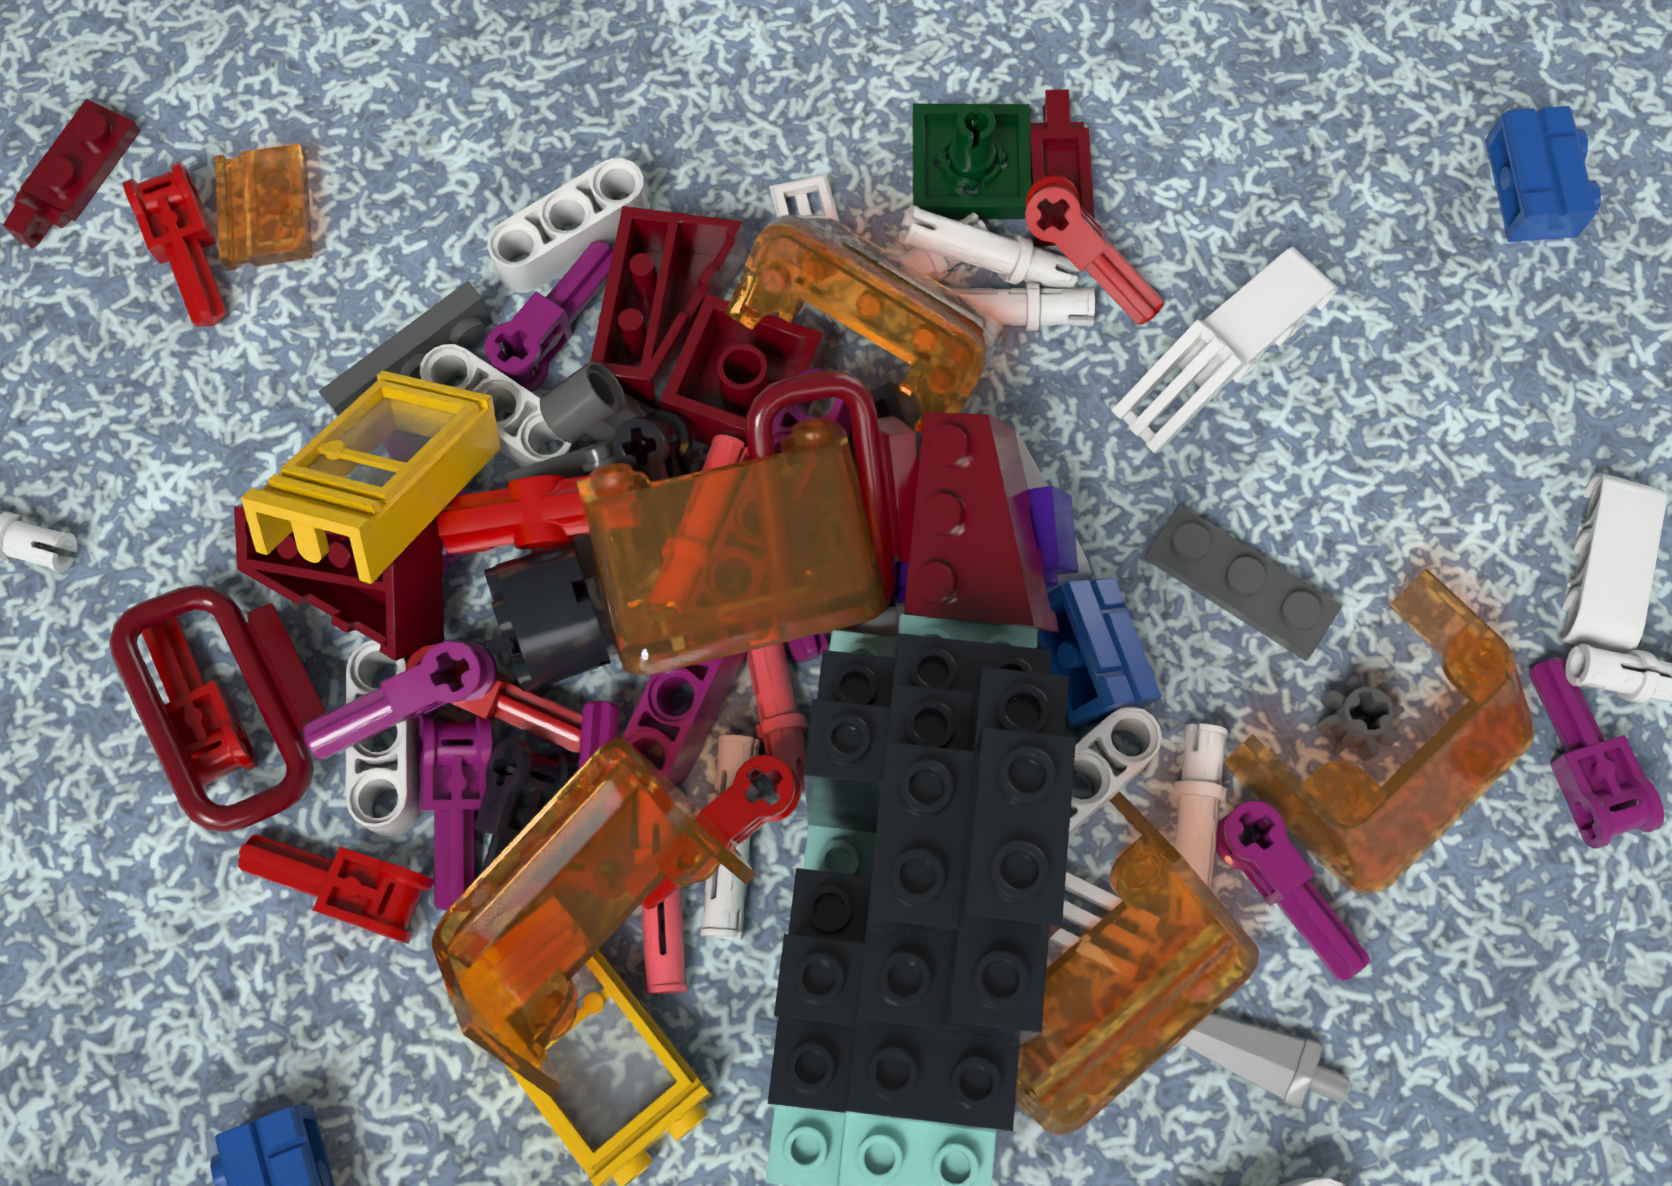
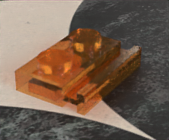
[215,143,313,271]

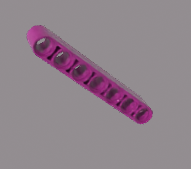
[616,368,852,788]

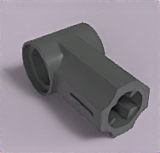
[540,361,656,449]

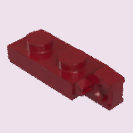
[1030,89,1095,246]
[3,99,141,249]

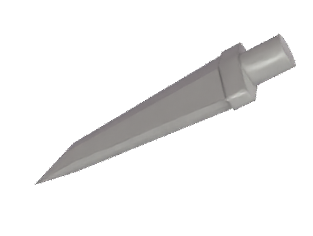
[1124,998,1349,1109]

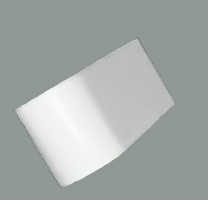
[488,158,649,293]
[1177,247,1338,401]
[420,344,581,467]
[1557,472,1667,654]
[346,640,420,837]
[1069,707,1162,835]

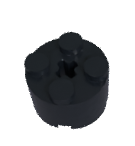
[484,541,611,692]

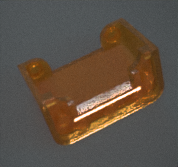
[725,215,1007,433]
[576,419,887,675]

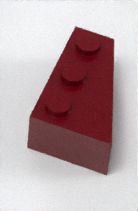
[590,206,747,410]
[904,412,1059,632]
[234,504,444,661]

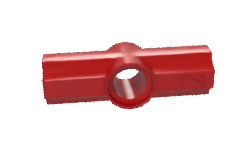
[436,469,644,555]

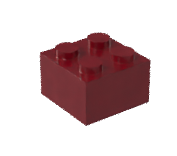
[660,294,824,466]

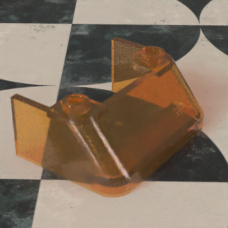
[1223,568,1535,895]
[431,738,756,1097]
[1015,791,1259,1135]

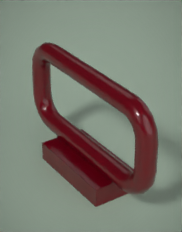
[745,371,919,634]
[109,584,326,832]

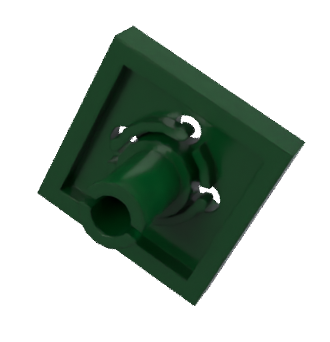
[912,103,1032,219]

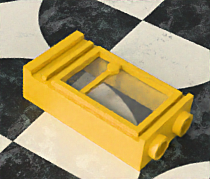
[241,370,501,584]
[444,896,713,1186]

